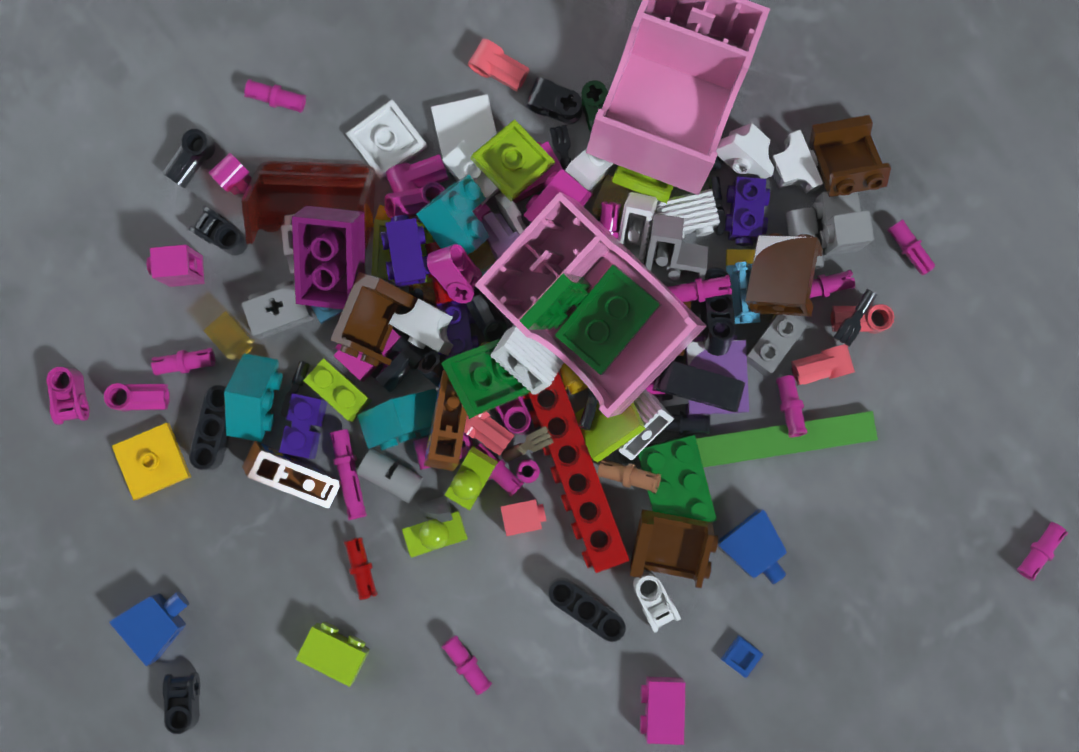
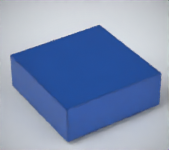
[721,635,764,678]

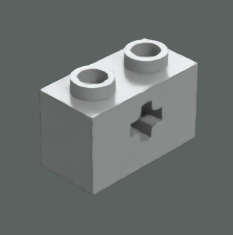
[241,281,314,339]
[746,314,807,377]

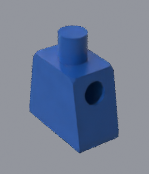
[717,509,787,585]
[109,591,189,666]

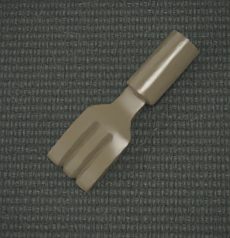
[502,426,554,462]

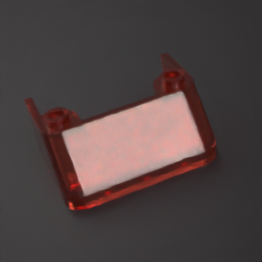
[241,161,375,249]

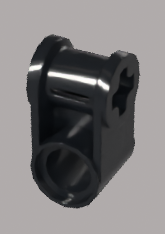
[525,77,582,124]
[188,205,248,256]
[162,673,200,734]

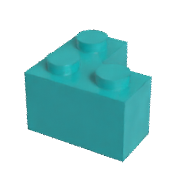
[416,174,490,254]
[224,353,283,442]
[357,388,437,451]

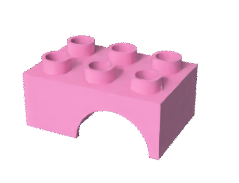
[586,0,770,195]
[475,192,706,418]

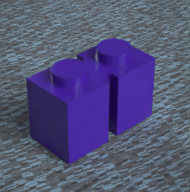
[279,393,328,459]

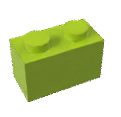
[303,358,372,422]
[295,622,370,687]

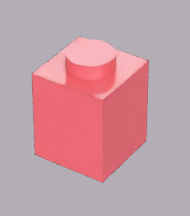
[501,499,546,536]

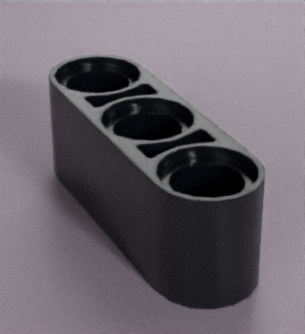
[700,267,736,356]
[653,361,746,413]
[189,385,230,470]
[548,578,626,642]

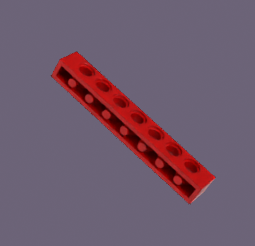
[523,372,630,573]

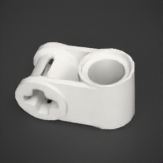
[633,572,681,633]

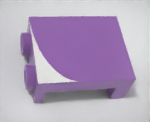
[684,335,749,415]

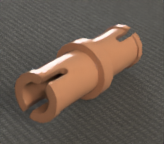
[598,459,661,493]

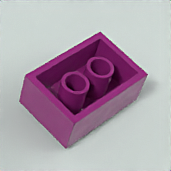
[292,206,365,310]

